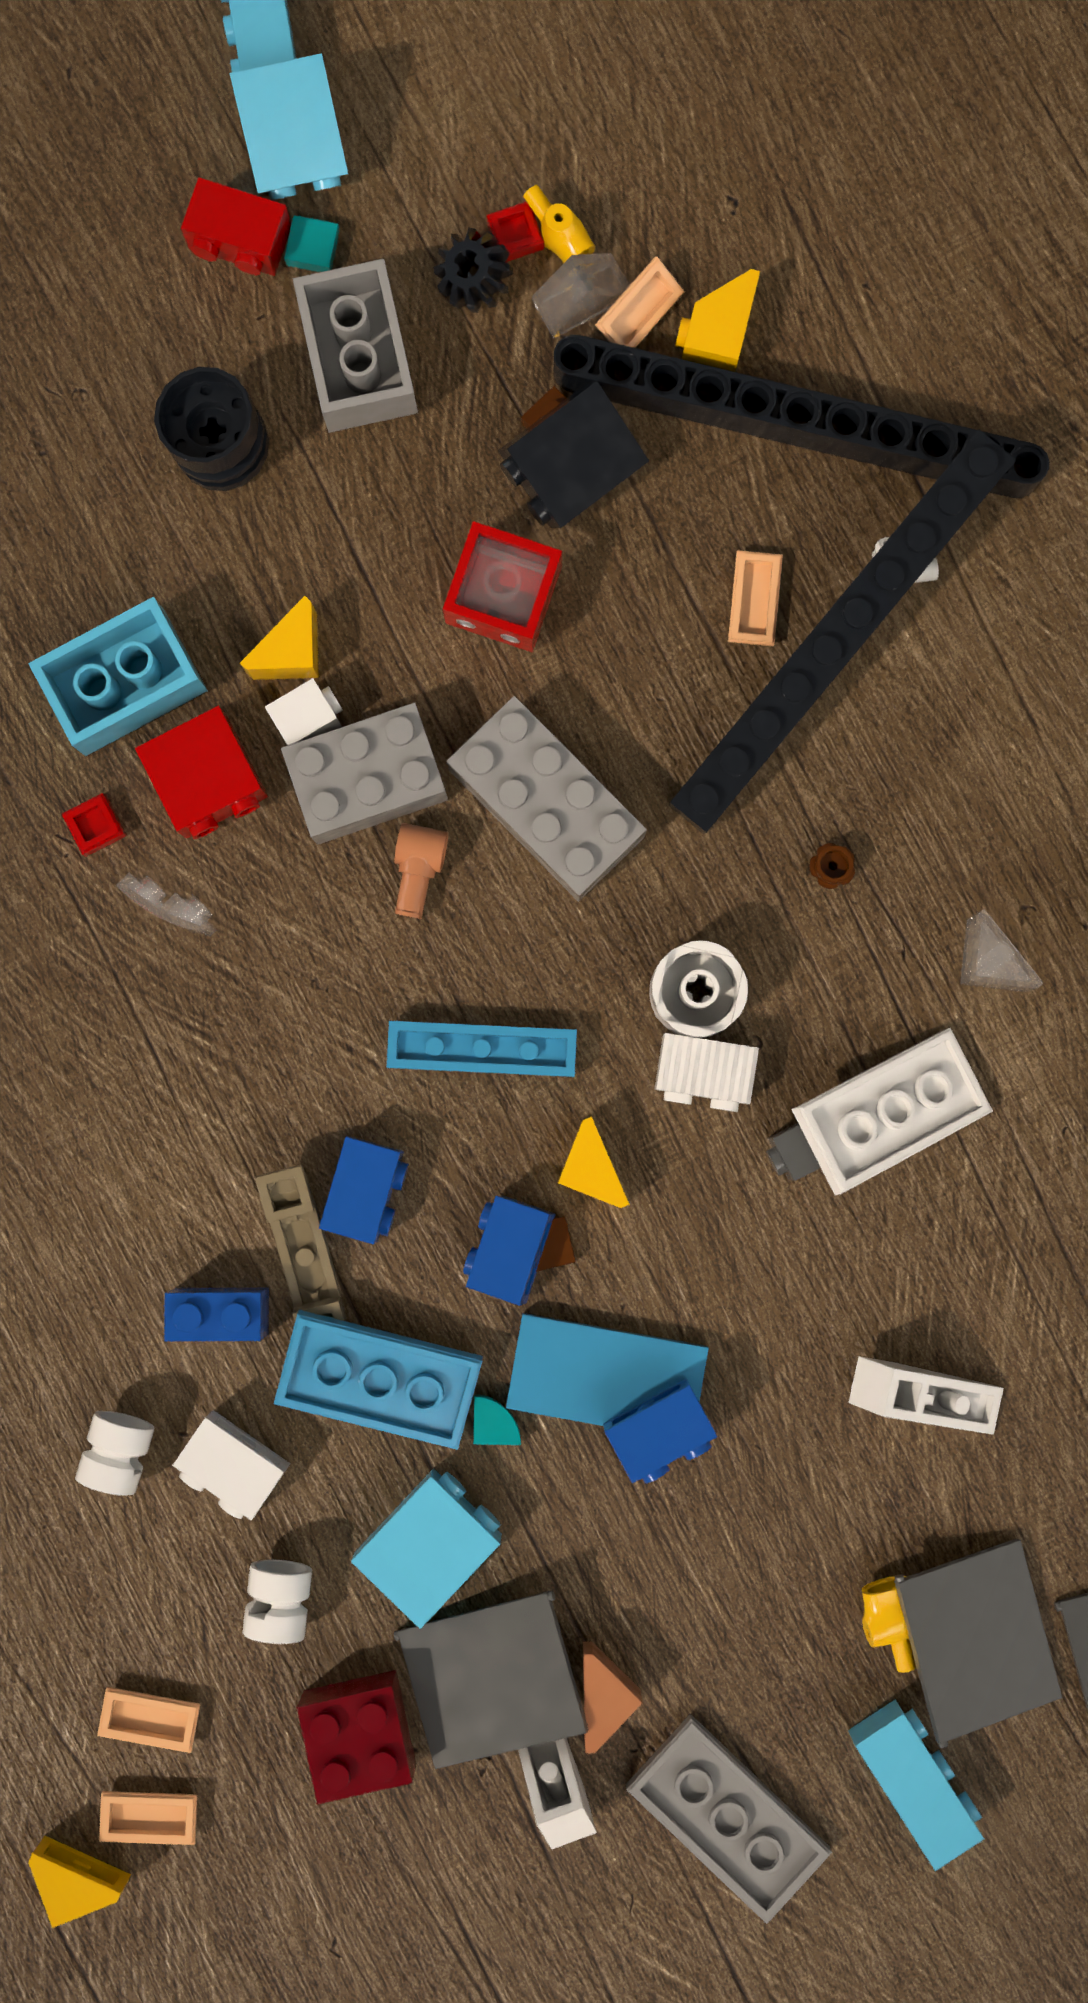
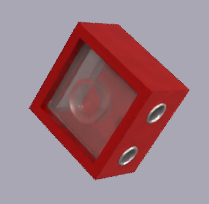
[442,521,563,653]

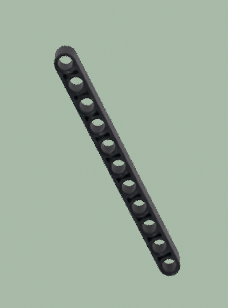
[554,335,1050,499]

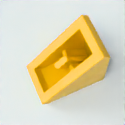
[240,596,319,680]
[558,1117,630,1208]
[28,1836,131,1928]

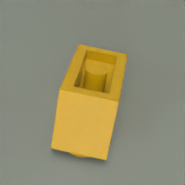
[676,269,760,372]

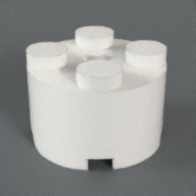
[649,941,748,1038]

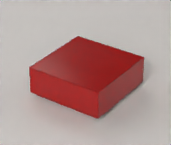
[486,202,544,262]
[61,793,127,857]

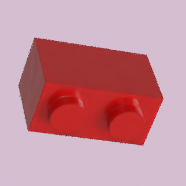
[181,177,292,276]

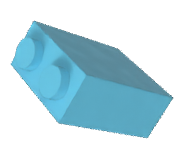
[229,53,348,200]
[351,1468,502,1629]

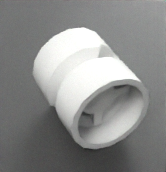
[75,1411,155,1496]
[243,1560,312,1644]

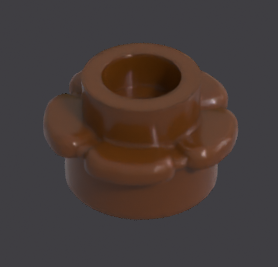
[809,843,855,889]

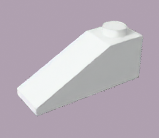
[848,1356,1004,1435]

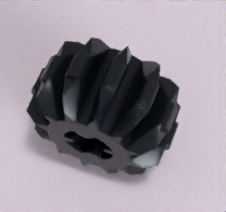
[433,227,514,313]

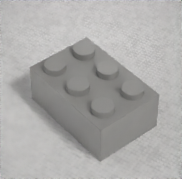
[293,259,418,433]
[281,703,448,845]

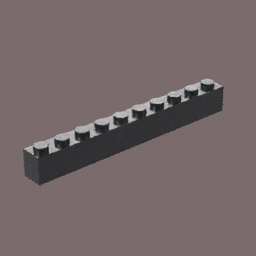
[669,429,1016,834]

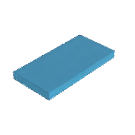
[274,1310,482,1450]
[506,1313,709,1426]

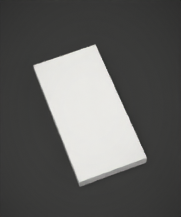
[791,1028,993,1195]

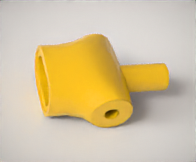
[523,185,595,272]
[862,1576,916,1673]

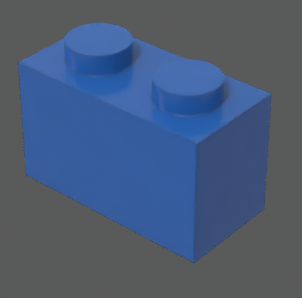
[319,1136,409,1245]
[463,1196,556,1306]
[164,1288,269,1341]
[603,1379,718,1483]

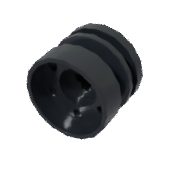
[154,367,270,491]

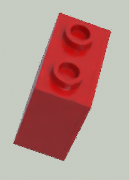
[135,706,268,839]

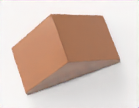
[583,1642,642,1753]

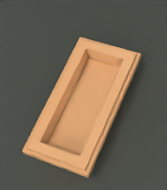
[595,256,685,348]
[728,550,783,647]
[97,1687,201,1753]
[99,1791,198,1845]

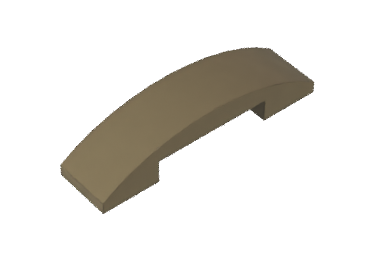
[255,1164,347,1322]

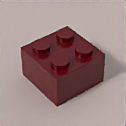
[297,1670,416,1805]

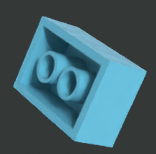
[28,596,208,756]

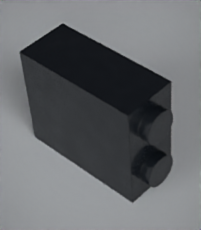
[498,381,649,528]

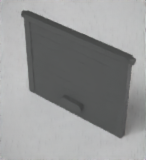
[894,1539,1062,1748]
[394,1591,589,1769]

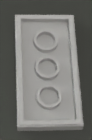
[626,1714,832,1924]

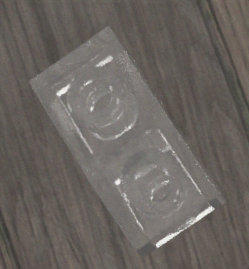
[116,873,216,936]

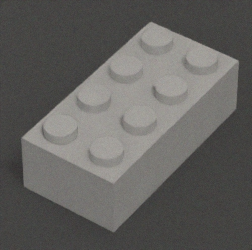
[447,696,647,902]

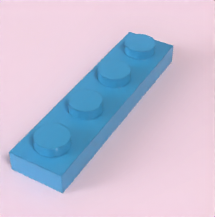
[386,1021,577,1077]

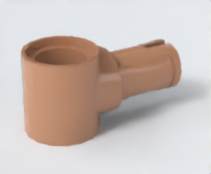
[394,823,449,919]

